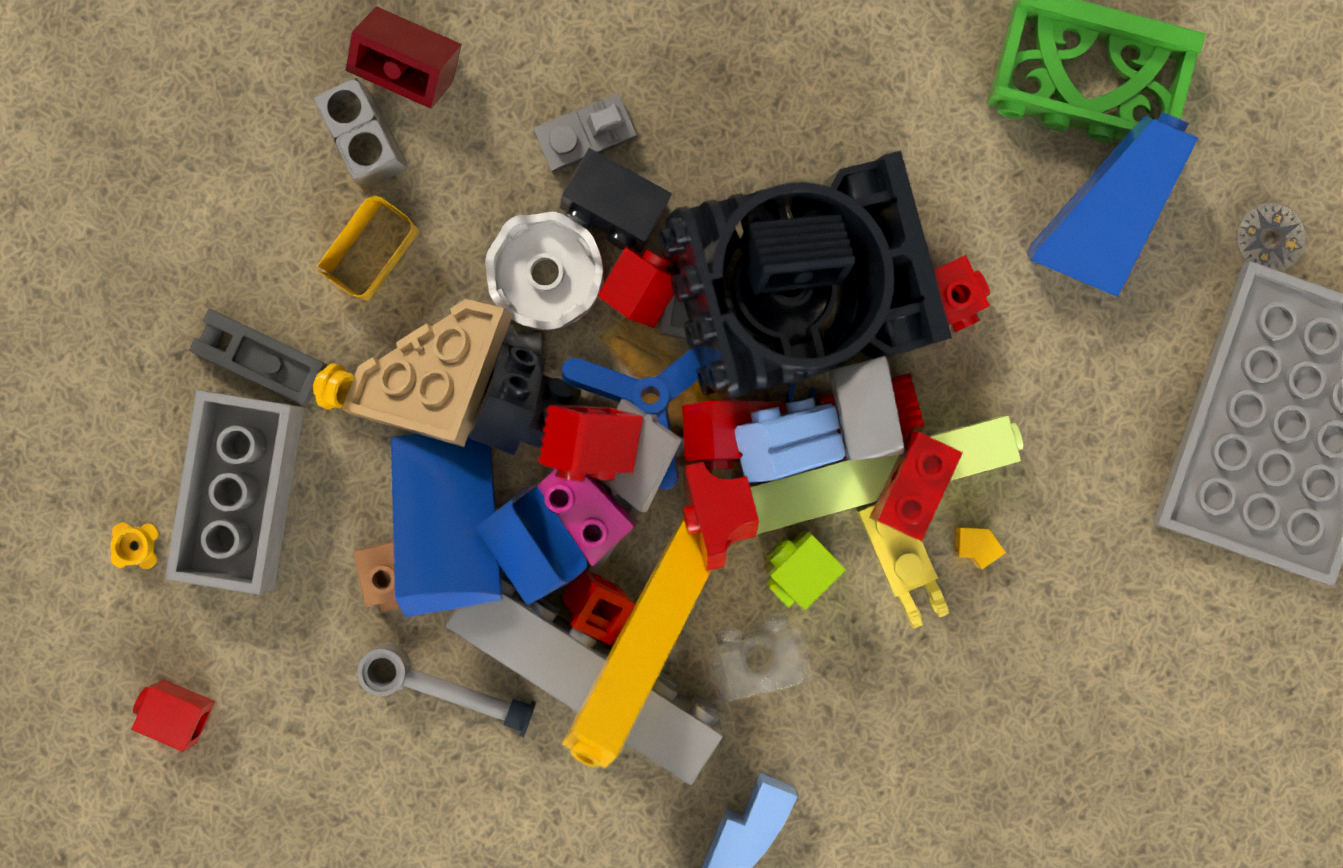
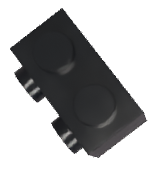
[560,148,672,253]

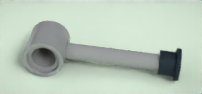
[357,643,536,737]

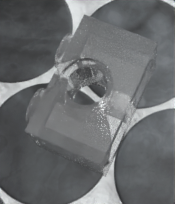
[708,616,814,704]

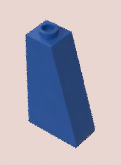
[1027,112,1198,297]

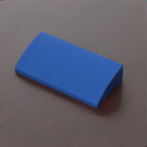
[391,434,503,617]

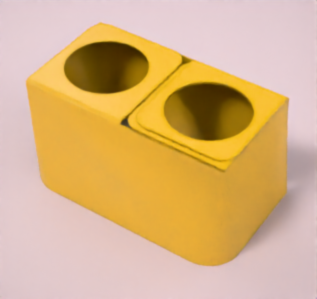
[316,196,420,302]

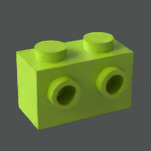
[764,530,846,611]

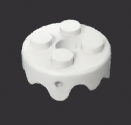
[485,212,603,331]

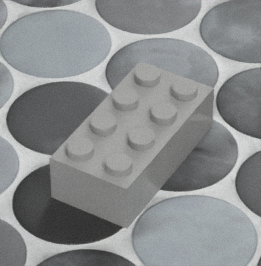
[165,390,304,595]

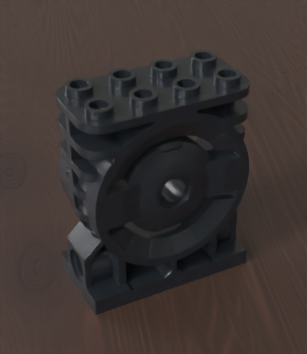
[659,151,952,401]

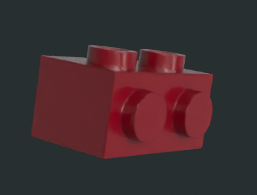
[345,6,462,109]

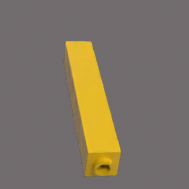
[561,515,712,768]

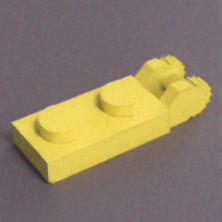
[857,503,949,629]

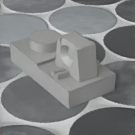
[533,93,637,173]

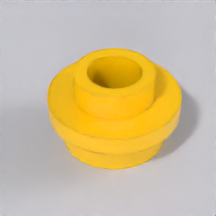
[313,363,354,410]

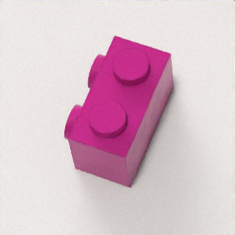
[538,469,637,566]

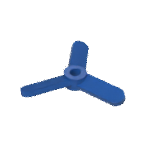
[561,348,701,490]

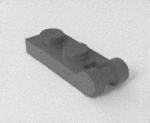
[189,308,327,406]

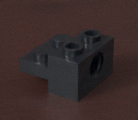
[469,342,582,455]

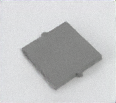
[599,399,682,512]

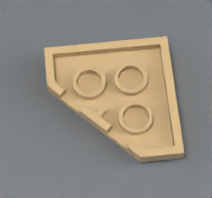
[341,299,513,447]

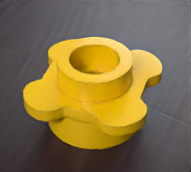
[110,522,159,569]

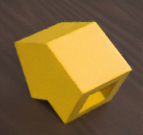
[954,527,1006,569]

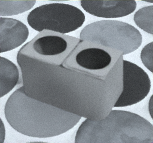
[313,77,408,187]
[829,356,904,461]

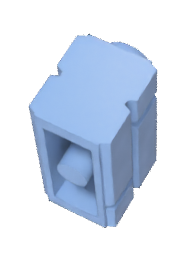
[734,398,846,483]

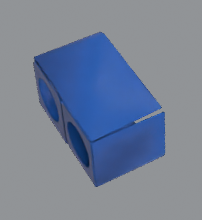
[475,484,587,605]

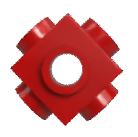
[934,255,990,332]

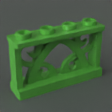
[986,0,1206,143]

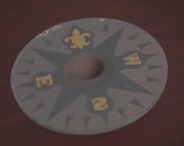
[1236,203,1306,271]

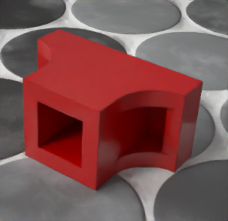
[682,462,759,571]

